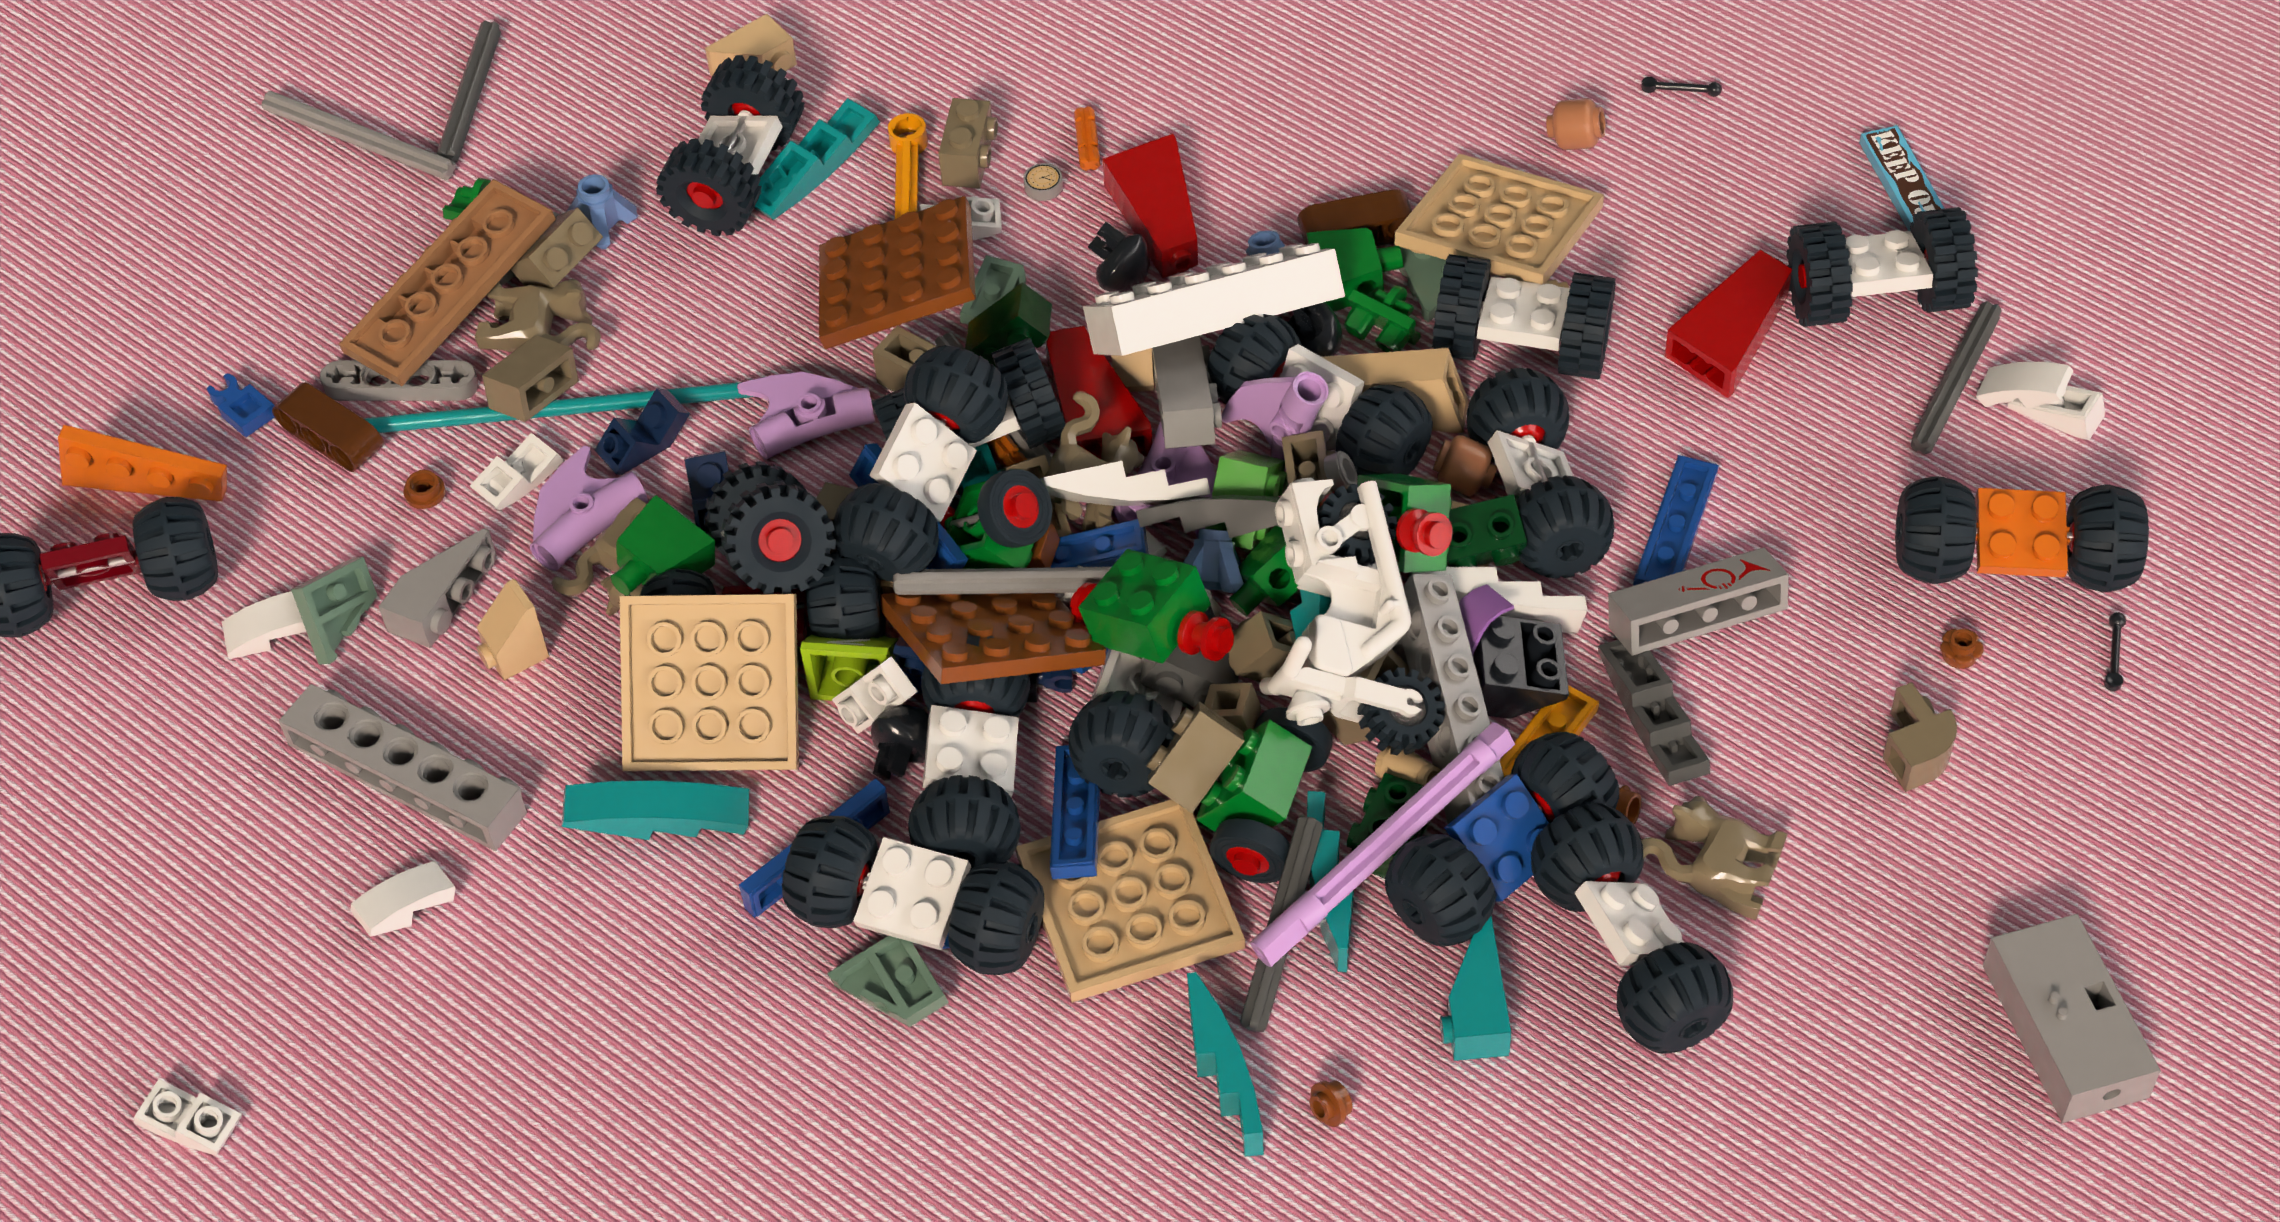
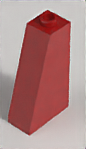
[1102,133,1198,278]
[1665,249,1792,398]
[1045,326,1153,459]

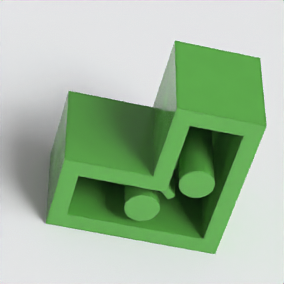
[1205,450,1288,550]

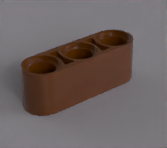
[1297,189,1412,246]
[272,382,384,472]

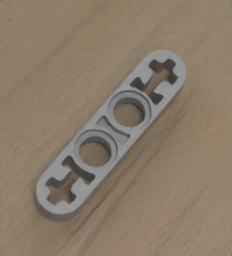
[320,360,478,401]

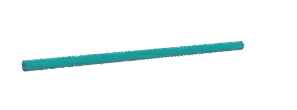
[363,382,754,433]

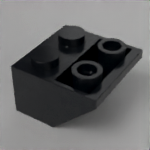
[1473,616,1569,719]

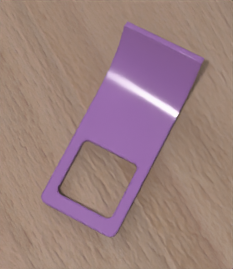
[1459,584,1514,656]

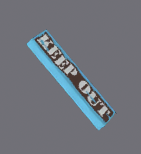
[1859,125,1945,231]

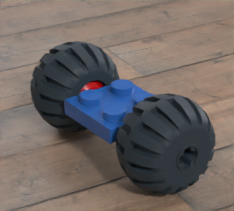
[1385,732,1619,947]

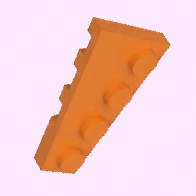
[58,425,227,502]

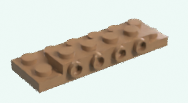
[339,179,556,386]

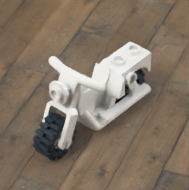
[1259,478,1445,755]

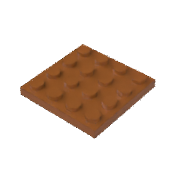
[819,196,976,349]
[880,592,1106,684]

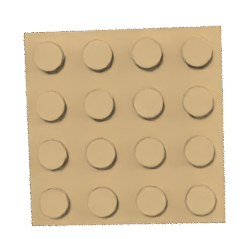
[1394,154,1604,285]
[620,594,799,771]
[1016,799,1245,1002]

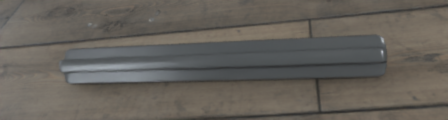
[437,20,501,163]
[1911,301,2002,454]
[1240,817,1323,1032]

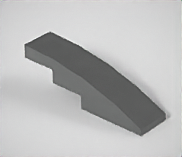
[1136,495,1318,538]
[1598,640,1710,786]

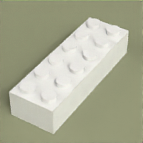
[1083,243,1345,356]

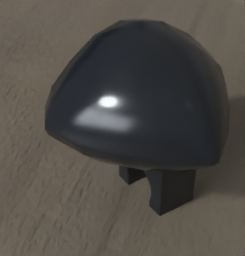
[1088,222,1150,292]
[1279,302,1342,357]
[871,705,929,781]

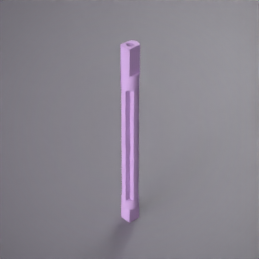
[1249,722,1515,967]

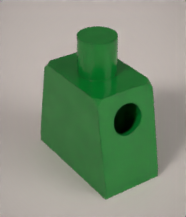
[1306,228,1403,312]
[611,495,715,596]
[1229,525,1298,617]

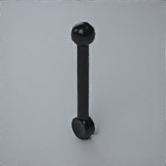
[1641,77,1722,97]
[2104,612,2126,691]

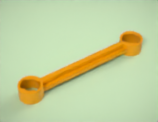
[888,113,928,219]

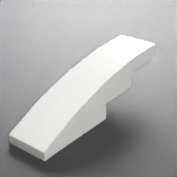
[1040,461,1211,506]
[1407,567,1588,633]

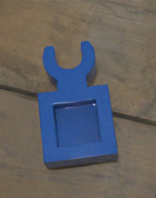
[207,373,275,438]

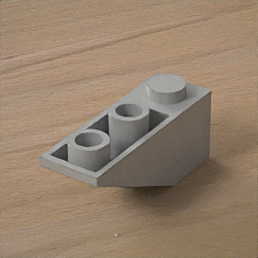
[379,528,497,648]

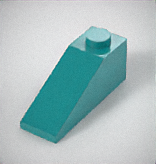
[1440,916,1511,1061]

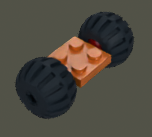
[1895,476,2149,592]

